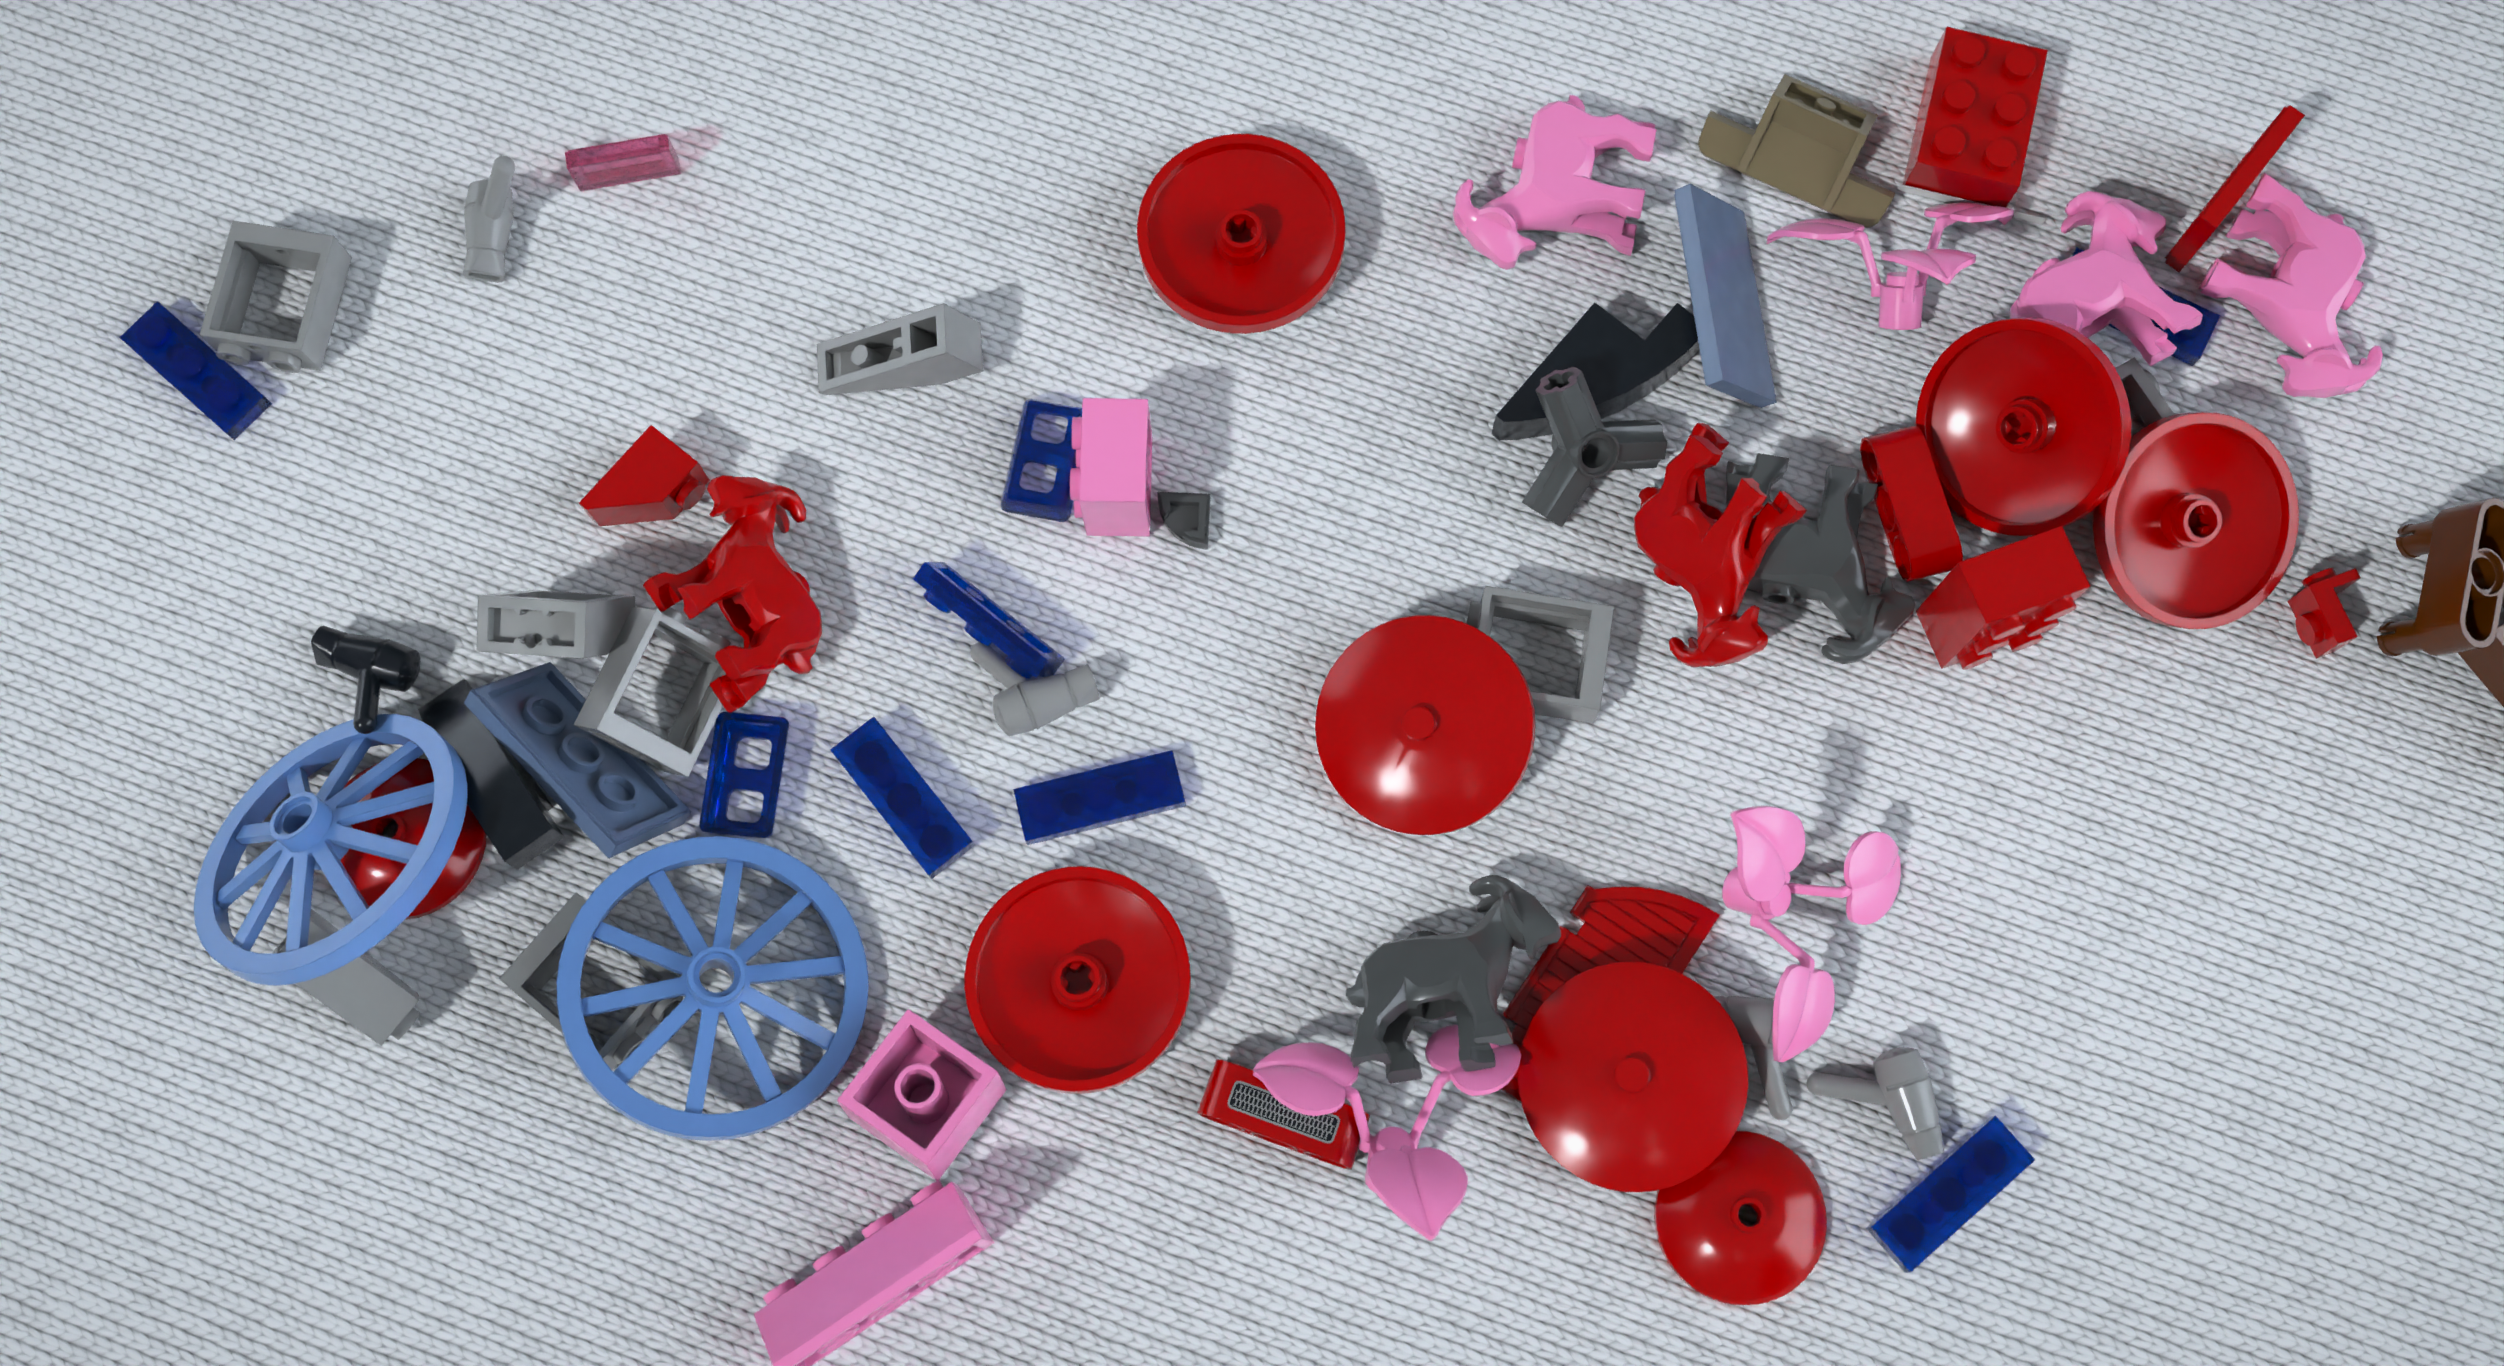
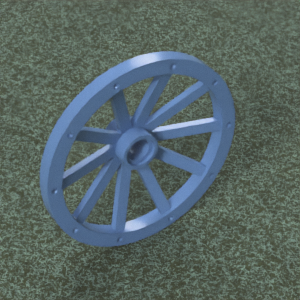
[194,714,467,986]
[557,836,869,1141]

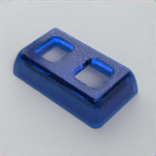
[1000,399,1082,522]
[699,712,789,839]

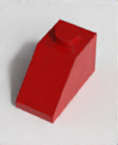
[579,425,710,527]

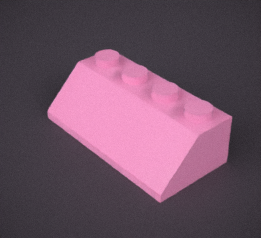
[754,1180,994,1366]

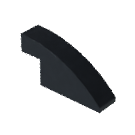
[1491,303,1700,441]
[418,679,564,870]

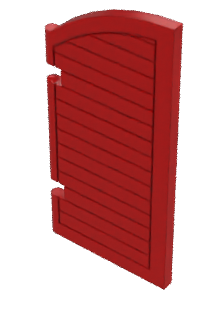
[1500,885,1720,1104]

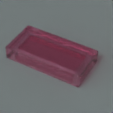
[565,134,681,191]

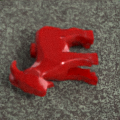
[1634,423,1807,667]
[643,475,822,713]

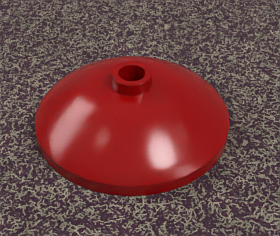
[340,758,487,920]
[1654,1131,1827,1305]

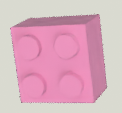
[1070,398,1153,536]
[837,1009,1006,1181]

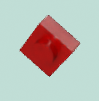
[2288,567,2361,659]

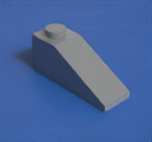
[817,303,983,395]

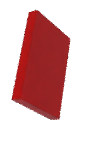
[2164,105,2305,272]

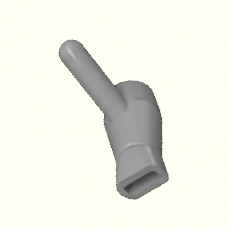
[463,156,515,283]
[970,642,1100,736]
[1714,996,1792,1120]
[1807,1047,1944,1160]

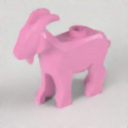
[1453,95,1657,270]
[2199,173,2383,398]
[2010,191,2203,366]

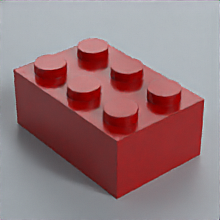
[1903,27,2048,207]
[1916,526,2091,670]

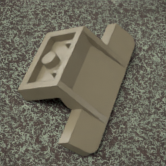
[1698,74,1896,228]

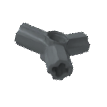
[1522,367,1667,527]

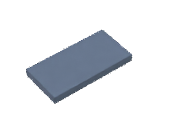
[1674,184,1777,408]
[464,662,692,859]

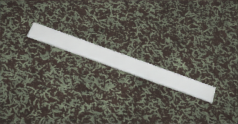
[1896,184,2046,225]

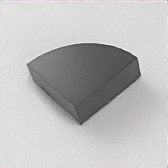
[1157,492,1211,550]

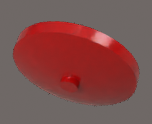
[1137,134,1345,334]
[1916,317,2131,536]
[2093,412,2299,629]
[1315,615,1536,835]
[965,866,1191,1094]
[1518,962,1748,1192]

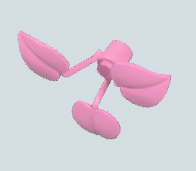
[1767,202,2014,330]
[1722,806,1901,1062]
[1253,1025,1521,1241]

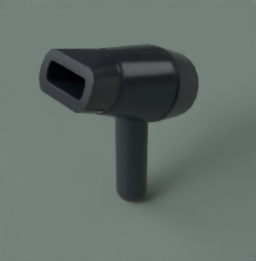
[311,625,421,734]

